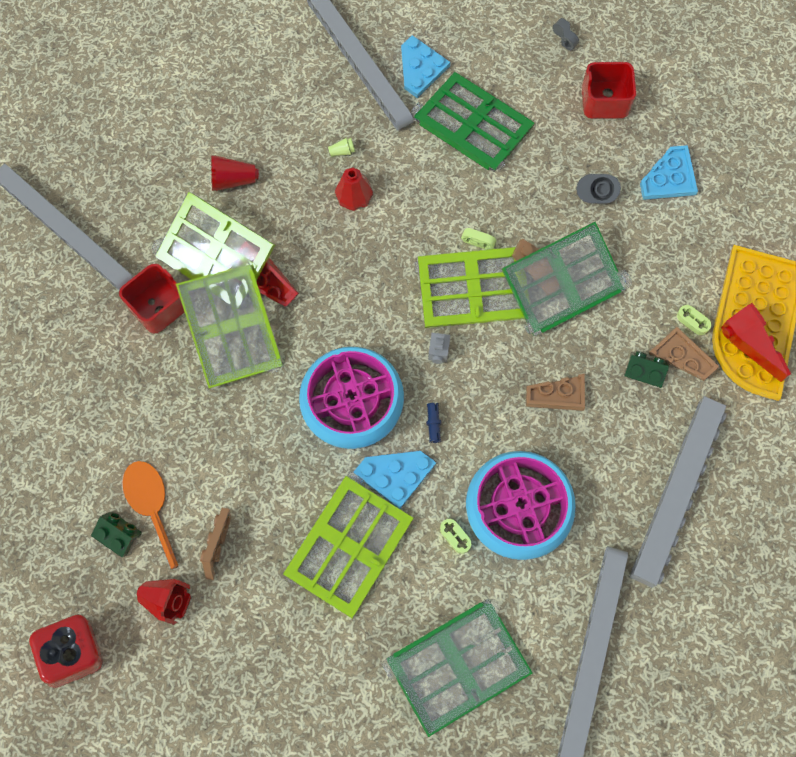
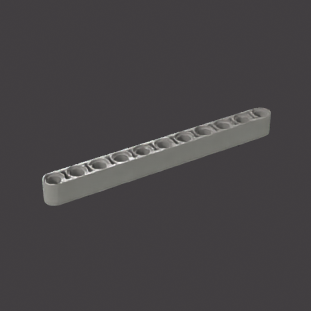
[307,0,413,131]
[0,163,133,290]
[557,546,628,757]

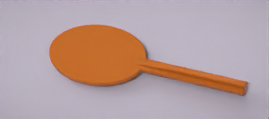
[122,461,179,569]

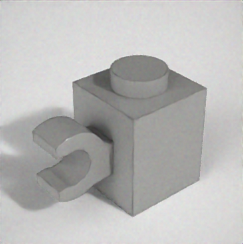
[428,333,450,364]

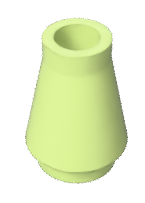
[328,137,355,157]

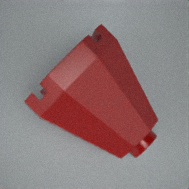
[335,167,373,211]
[137,579,191,625]

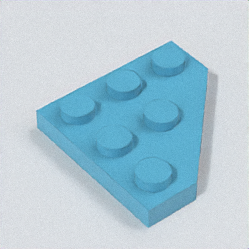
[401,35,450,98]
[640,145,698,200]
[353,451,436,509]

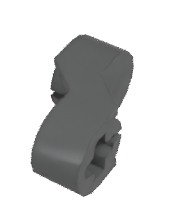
[552,18,579,51]

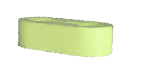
[461,228,496,250]
[677,305,711,335]
[440,519,471,554]

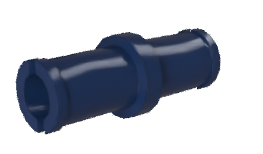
[426,403,442,443]

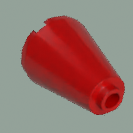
[211,155,259,191]

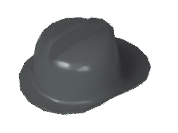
[576,174,621,204]

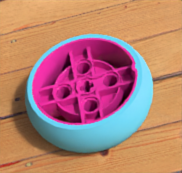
[299,347,404,449]
[466,451,576,560]

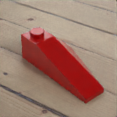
[224,241,299,307]
[721,303,791,382]

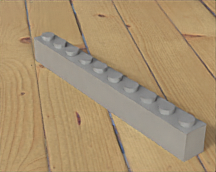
[629,396,727,588]

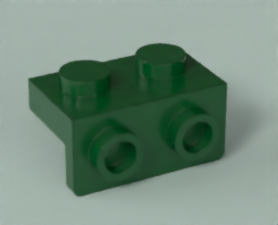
[624,351,669,388]
[91,512,142,558]

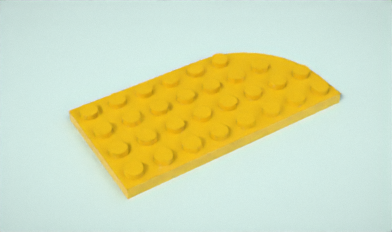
[712,245,796,401]

